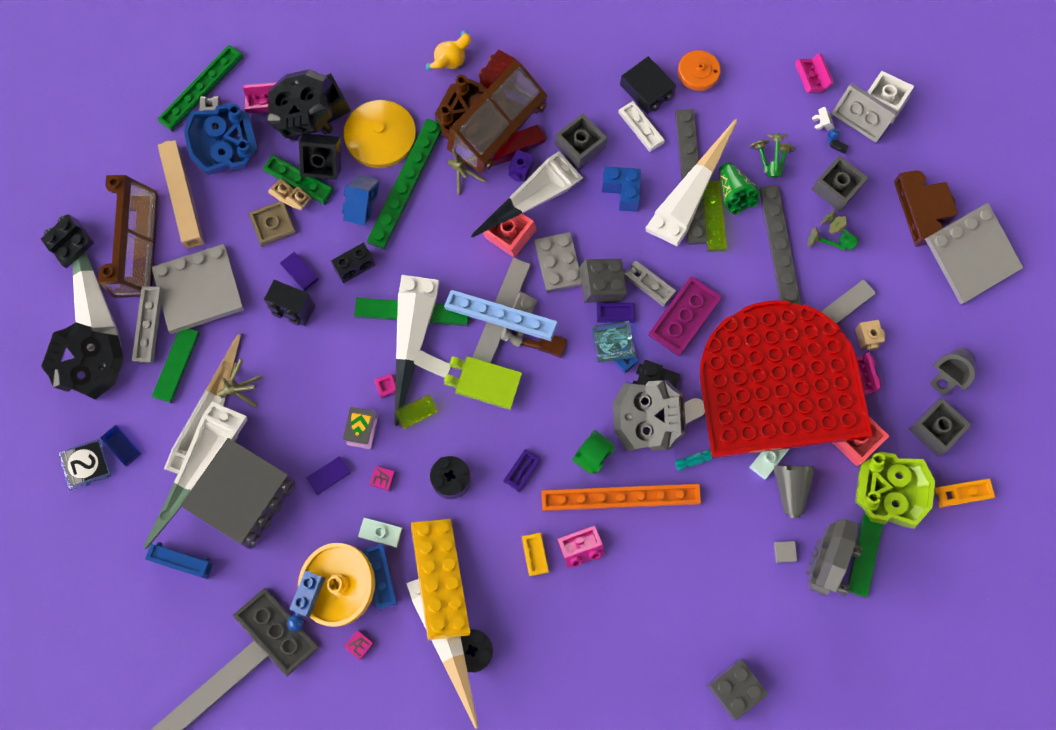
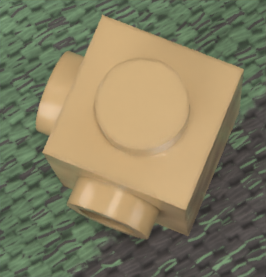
[855,320,885,351]

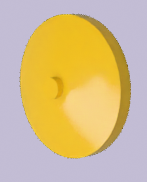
[344,100,416,168]
[298,543,375,626]

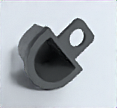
[930,348,976,395]

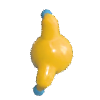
[426,30,471,71]

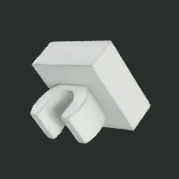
[812,107,834,131]

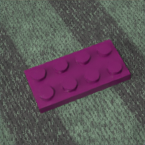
[648,276,722,356]

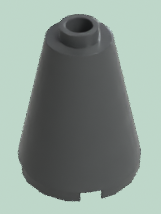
[774,465,814,518]

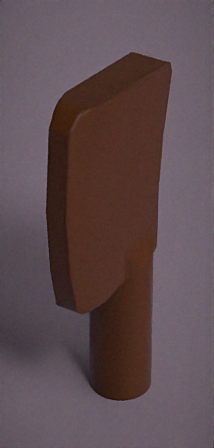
[520,336,567,358]

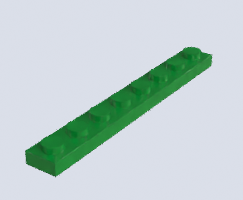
[367,118,442,250]

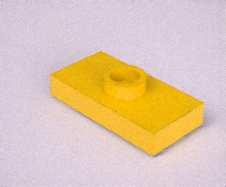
[522,533,549,577]

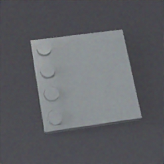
[925,203,1023,304]
[152,244,244,334]

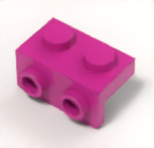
[795,53,833,93]
[243,82,277,114]
[856,352,881,395]

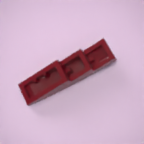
[473,125,547,166]

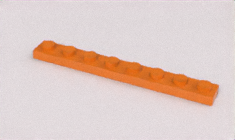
[541,484,701,511]

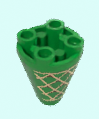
[719,162,760,215]

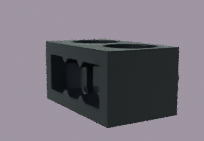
[331,242,376,283]

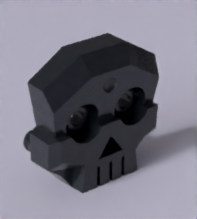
[267,69,333,142]
[41,322,124,400]

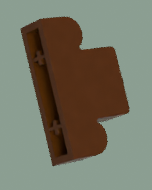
[894,170,957,247]

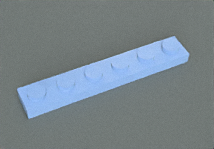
[444,290,558,341]

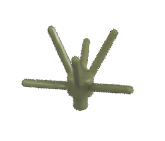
[448,148,486,195]
[218,358,263,408]

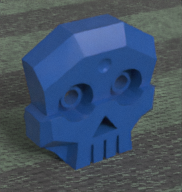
[184,103,258,175]

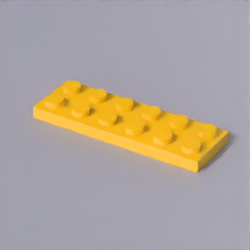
[411,519,470,640]

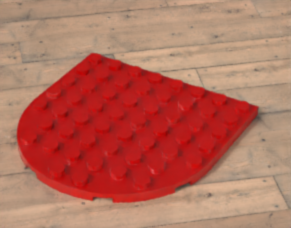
[700,300,873,458]

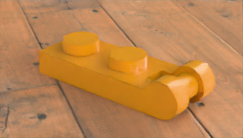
[935,478,995,508]

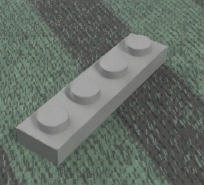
[132,286,163,363]

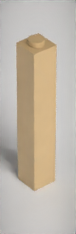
[158,140,205,249]

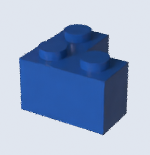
[602,166,641,212]
[342,174,380,226]

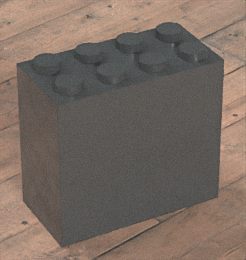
[180,438,295,549]

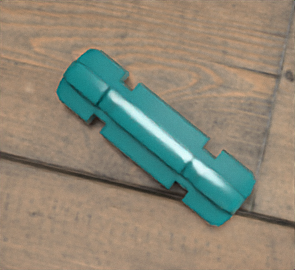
[675,450,713,471]

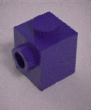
[508,150,534,182]

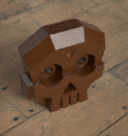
[435,75,507,151]

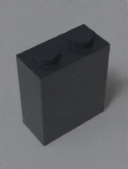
[620,56,676,114]

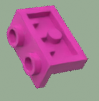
[557,526,605,568]

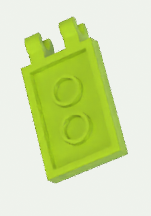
[444,356,522,410]

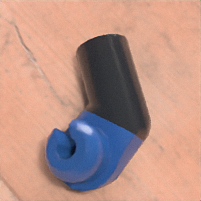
[827,129,849,154]

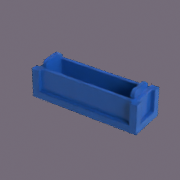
[145,542,213,579]
[363,544,398,610]

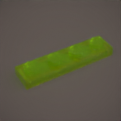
[702,181,727,252]

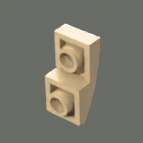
[268,178,312,210]

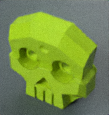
[855,452,935,529]

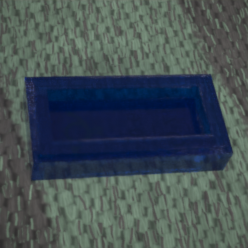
[100,425,142,467]

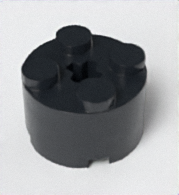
[430,456,471,499]
[461,629,493,673]

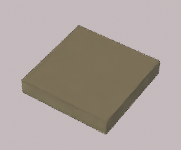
[248,201,296,247]

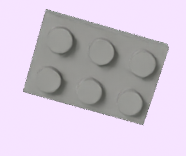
[831,83,898,143]
[534,232,582,293]

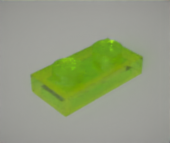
[394,394,438,429]

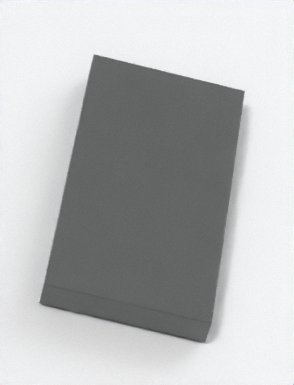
[233,588,319,677]

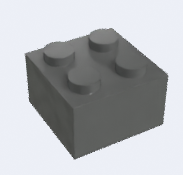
[555,113,607,169]
[811,155,868,212]
[579,259,627,303]
[909,398,971,456]
[706,659,768,720]

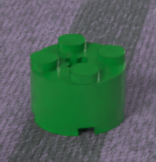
[571,429,616,475]

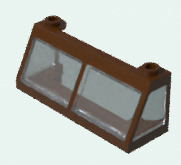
[447,60,548,174]
[98,175,158,298]

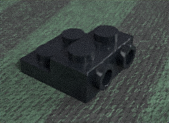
[41,214,94,268]
[633,360,680,404]

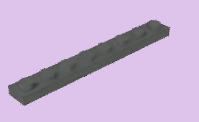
[675,109,707,245]
[759,185,801,305]

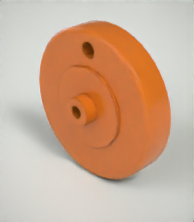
[678,50,721,91]

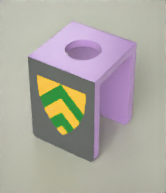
[343,407,378,450]

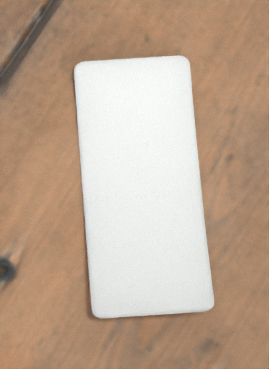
[414,350,451,378]

